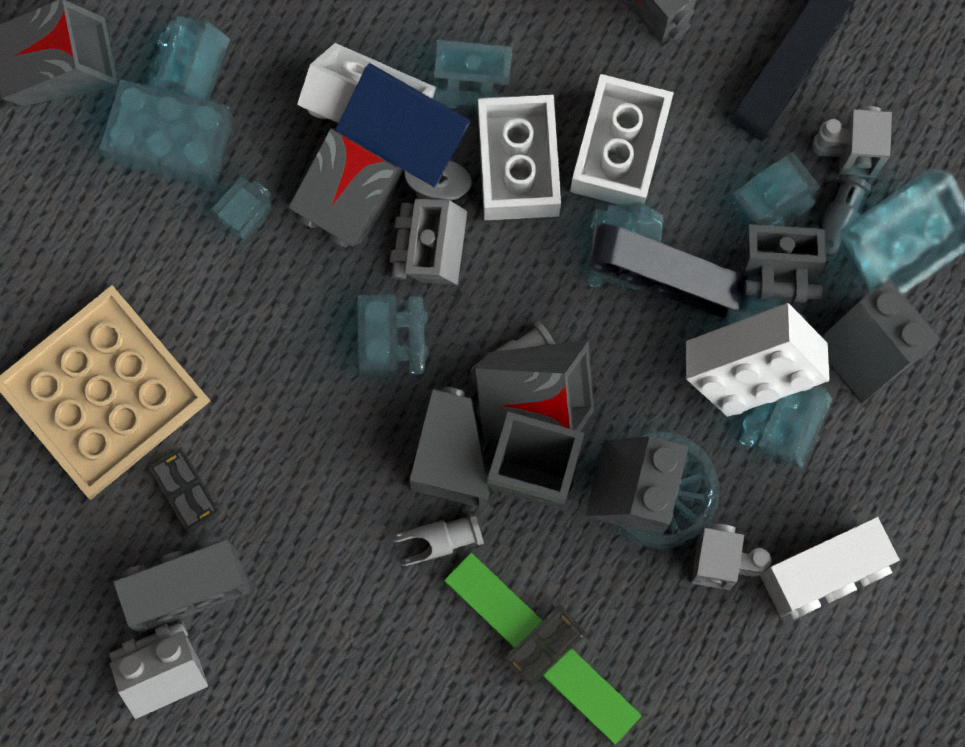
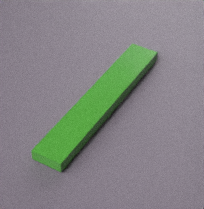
[444,553,642,745]

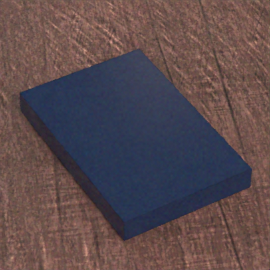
[335,63,470,188]

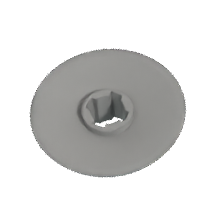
[405,160,472,201]

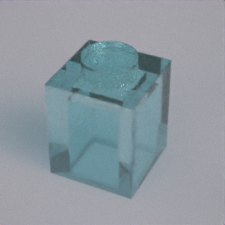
[211,176,273,242]

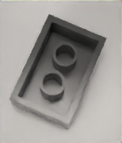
[113,537,251,633]

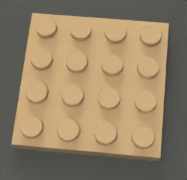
[0,285,210,500]

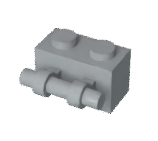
[812,106,892,178]
[390,199,467,285]
[691,524,771,590]
[109,621,208,719]

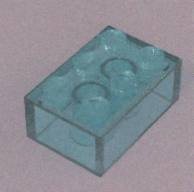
[99,79,234,189]
[838,169,965,294]

